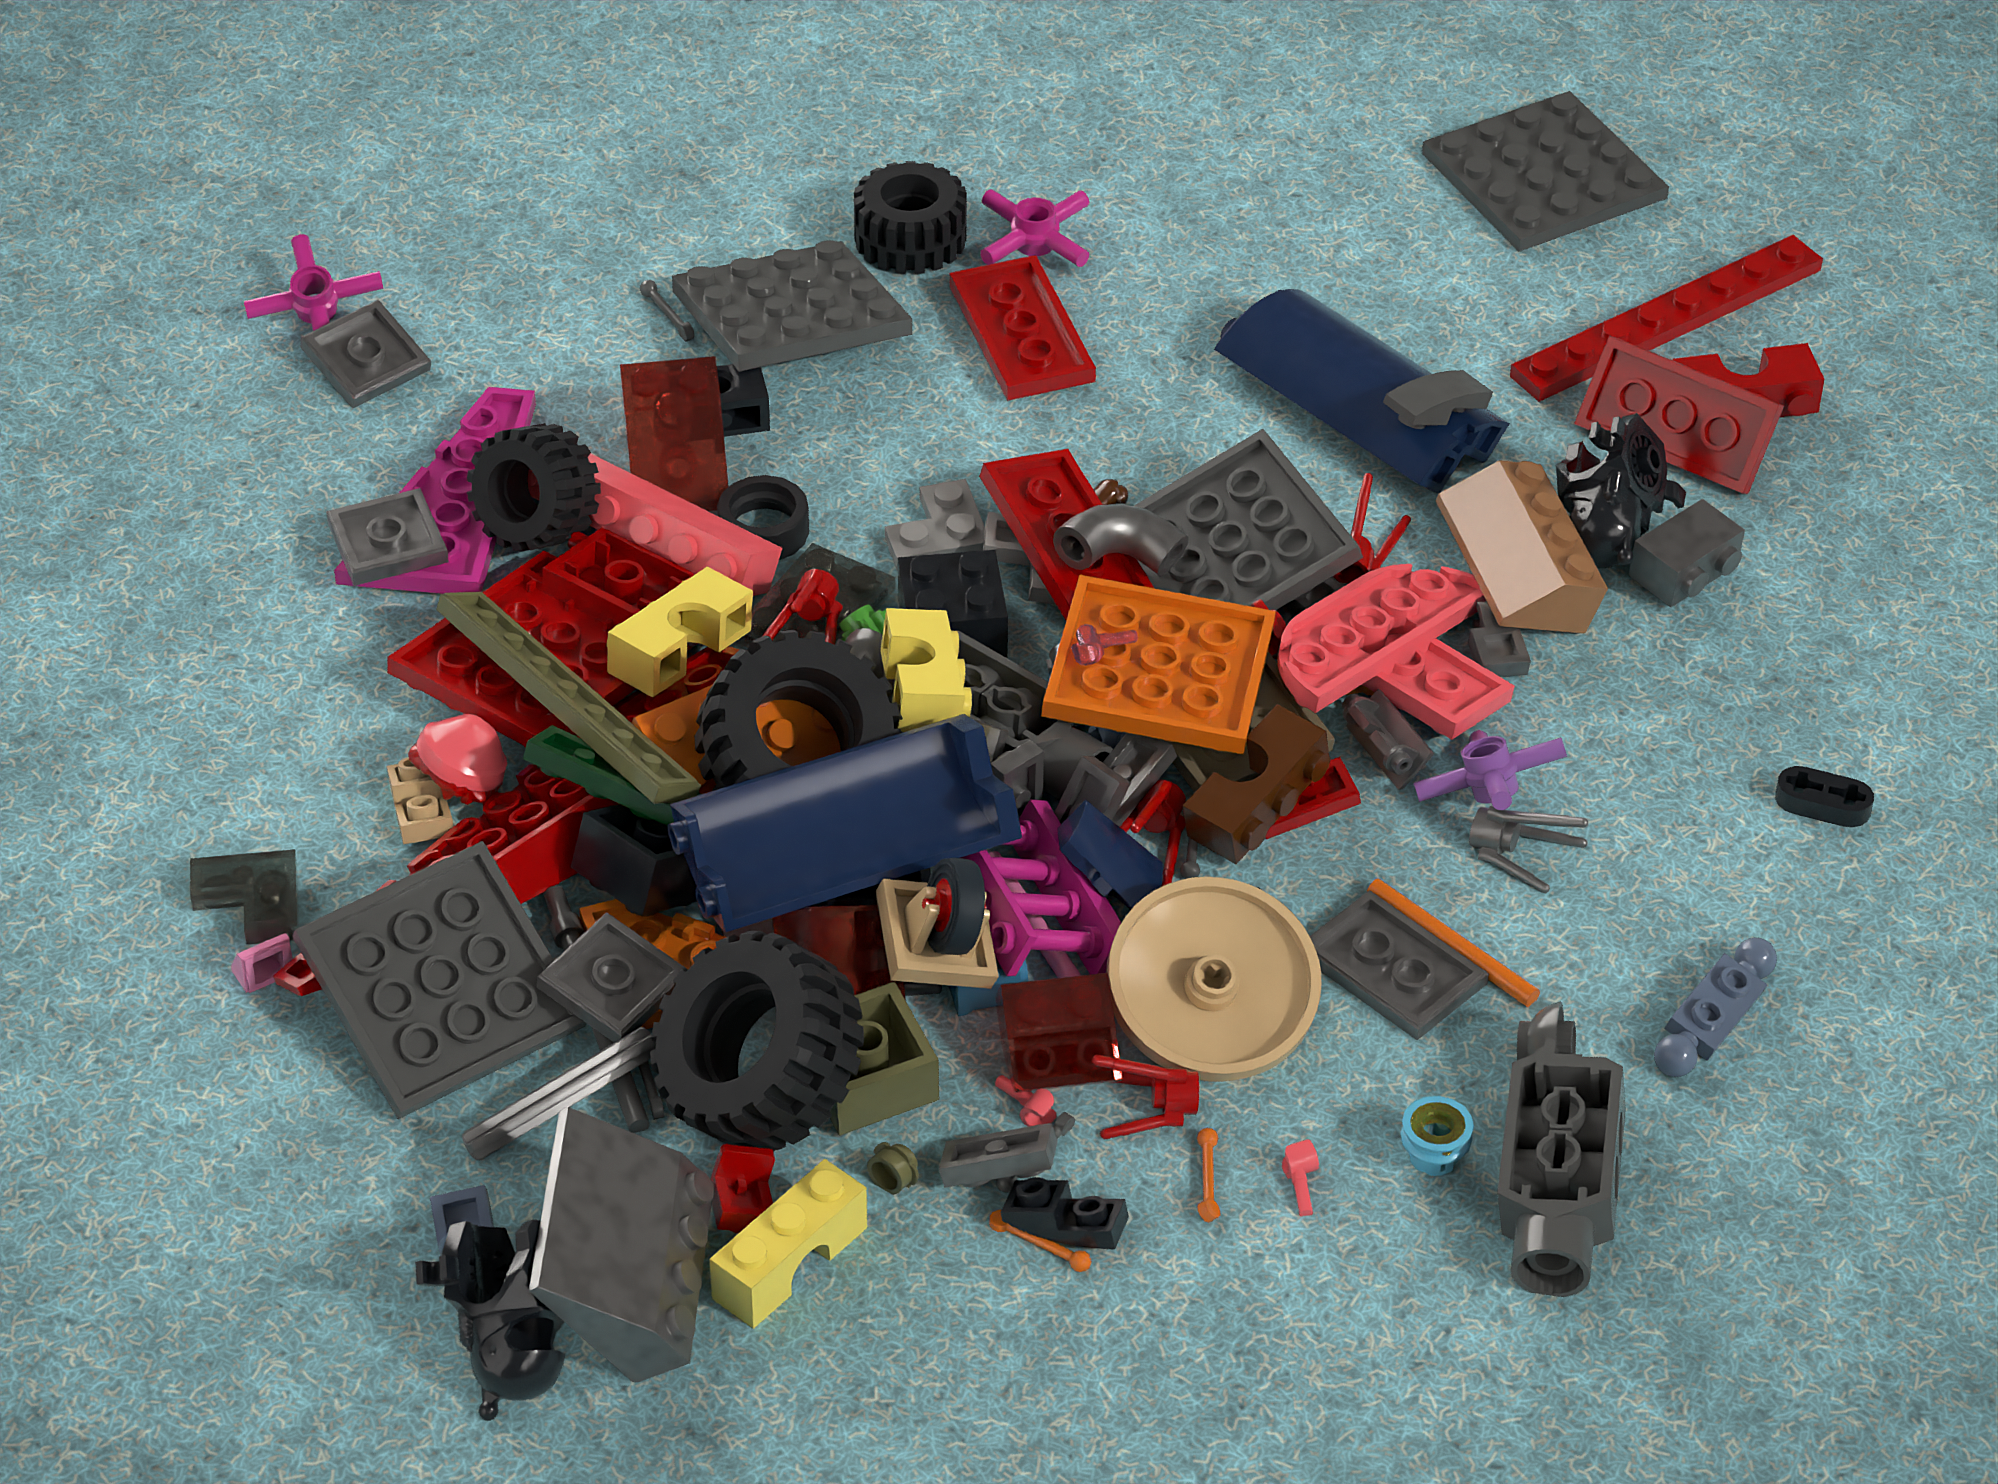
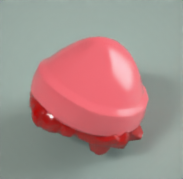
[408,714,507,805]

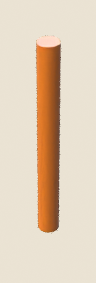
[1367,878,1540,1007]

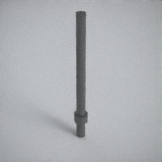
[544,886,650,1133]

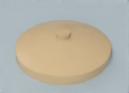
[1106,877,1322,1082]

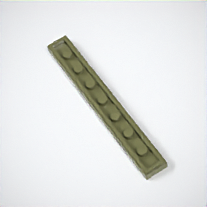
[436,592,701,804]

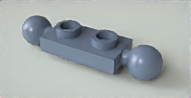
[1654,937,1777,1077]

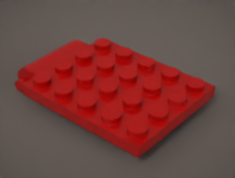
[387,527,698,748]

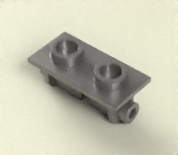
[1342,689,1434,790]

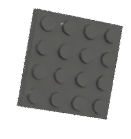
[1422,91,1669,252]
[672,240,913,371]
[1134,429,1363,610]
[292,841,587,1119]

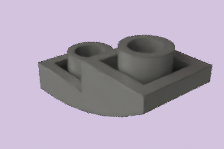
[1383,370,1493,429]

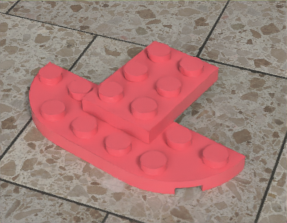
[1277,564,1515,740]

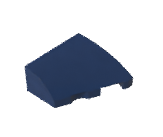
[1058,800,1163,910]

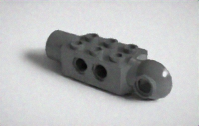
[845,628,1113,800]
[1497,1002,1626,1297]

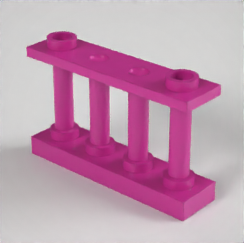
[961,799,1121,981]

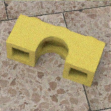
[607,566,753,697]
[880,608,972,732]
[709,1159,867,1329]

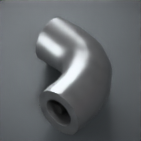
[1053,504,1189,576]

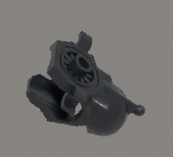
[1556,413,1686,568]
[415,1219,565,1421]

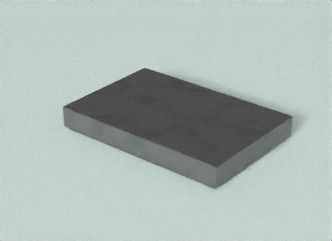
[1310,890,1489,1040]

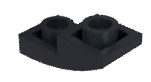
[1000,1177,1129,1249]

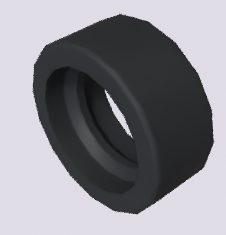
[717,475,809,560]

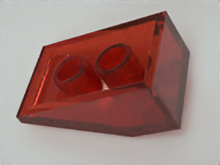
[620,356,729,512]

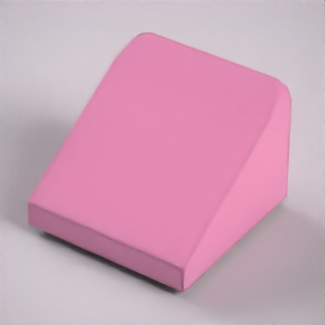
[231,933,292,993]

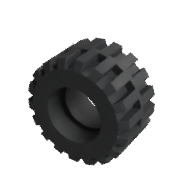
[854,161,967,274]
[467,423,601,552]

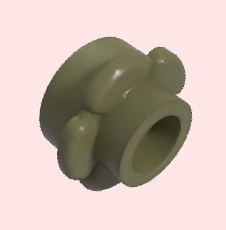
[867,1142,919,1195]

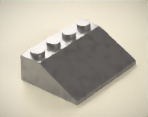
[529,1107,714,1382]

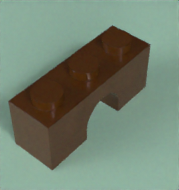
[1183,704,1330,865]

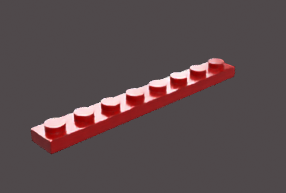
[1510,235,1823,402]

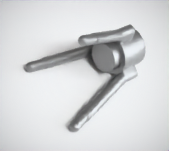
[1469,806,1589,893]

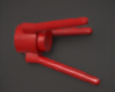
[1333,473,1411,584]
[762,569,843,645]
[1120,780,1186,887]
[1070,1055,1199,1139]

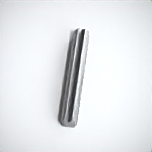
[462,1027,656,1160]

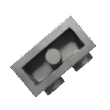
[1629,499,1745,607]

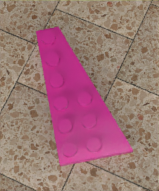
[334,387,536,594]

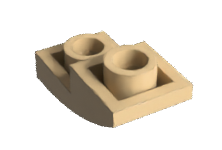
[387,757,453,845]

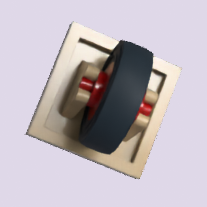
[876,858,999,989]

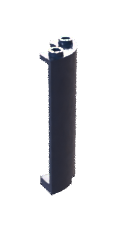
[1214,289,1510,494]
[668,714,1022,933]

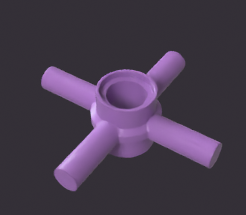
[1414,730,1567,810]

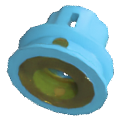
[1400,1096,1474,1176]

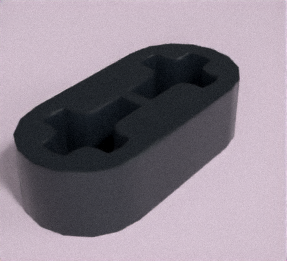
[1775,766,1874,827]

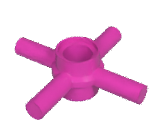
[980,189,1089,267]
[244,234,384,331]

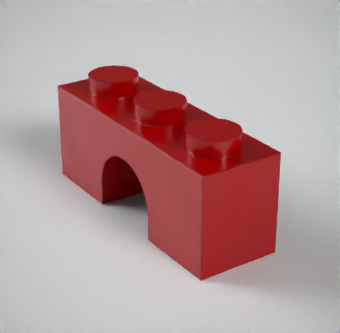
[1673,343,1825,417]

